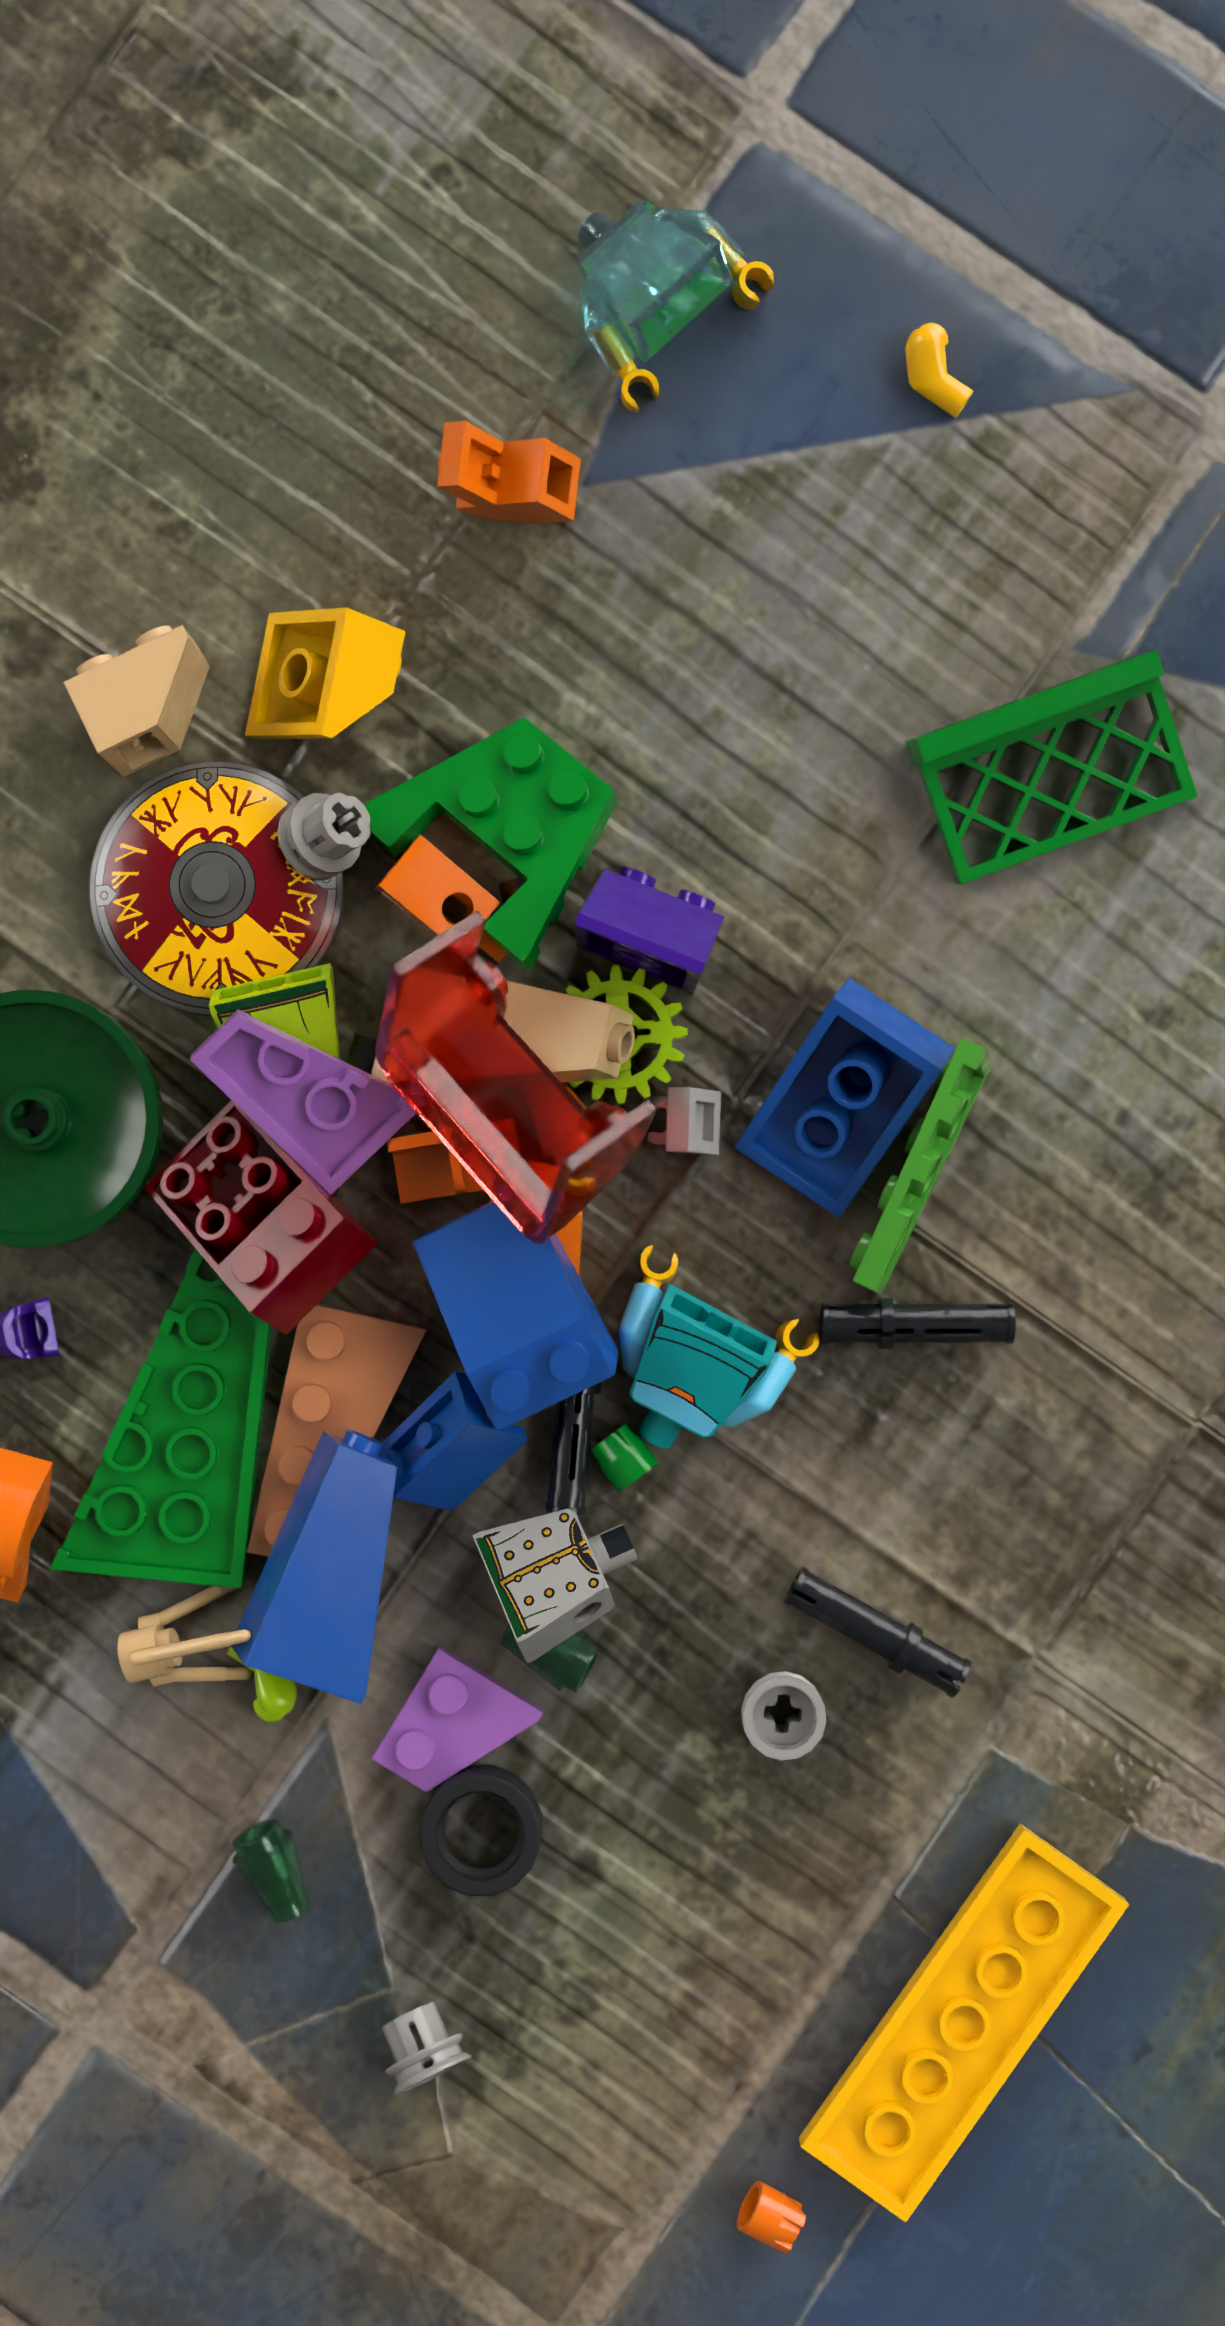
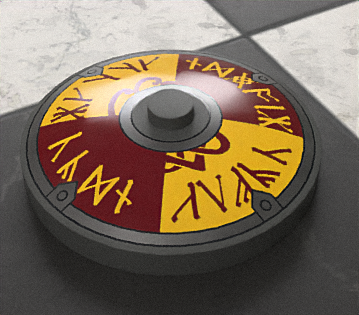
[89,762,346,1016]

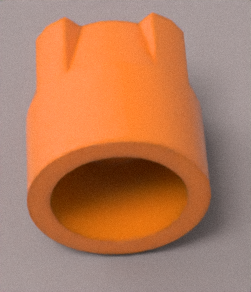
[737,2181,806,2254]

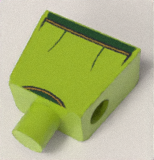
[209,963,340,1059]

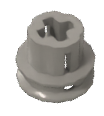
[277,792,370,880]
[741,1671,827,1761]
[381,2002,472,2096]

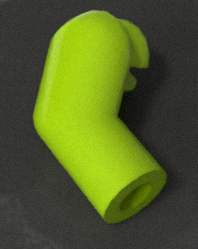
[226,1646,297,1722]

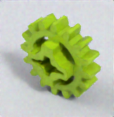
[565,965,688,1105]

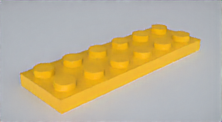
[799,1823,1129,2223]

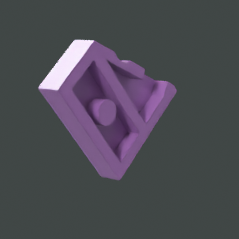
[372,1645,544,1792]

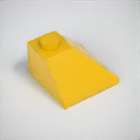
[245,607,406,739]

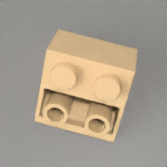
[64,625,210,777]

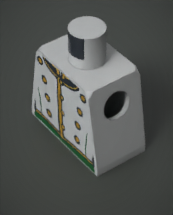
[472,1509,638,1663]

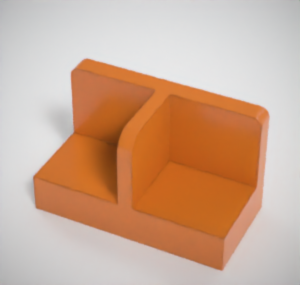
[387,1118,526,1204]

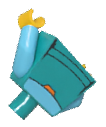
[619,1245,819,1449]

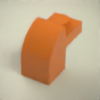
[437,420,581,524]
[0,1448,53,1603]

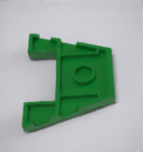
[354,717,618,971]

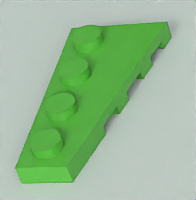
[849,1038,990,1296]

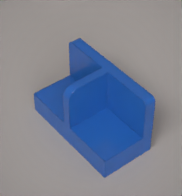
[380,1371,528,1510]

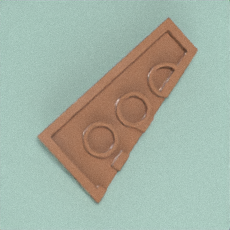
[247,1304,428,1557]

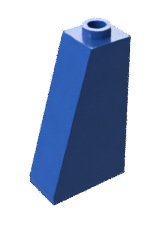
[231,1429,397,1704]

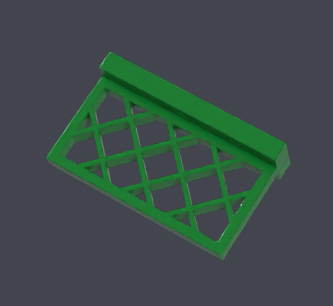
[905,650,1198,884]

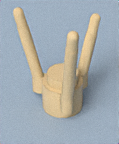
[117,1581,252,1687]

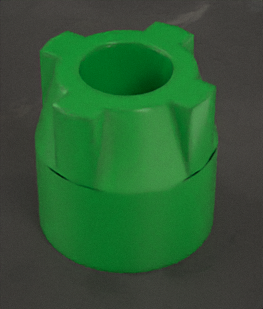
[591,1424,659,1493]

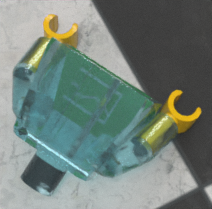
[578,201,774,413]

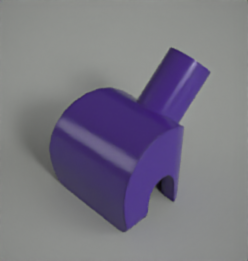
[0,1297,59,1360]

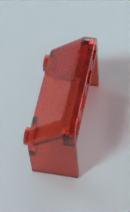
[375,910,657,1244]

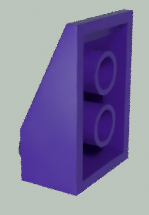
[574,866,724,994]

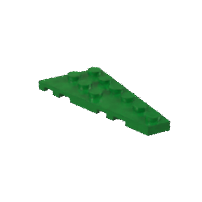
[50,1248,272,1589]

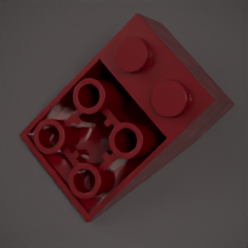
[144,1100,378,1335]

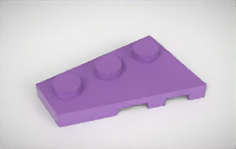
[190,1009,423,1195]

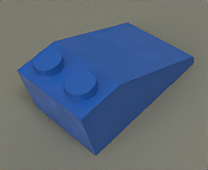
[734,978,955,1218]
[413,1183,619,1431]

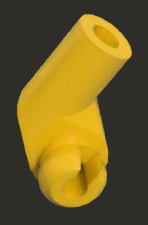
[905,323,974,418]

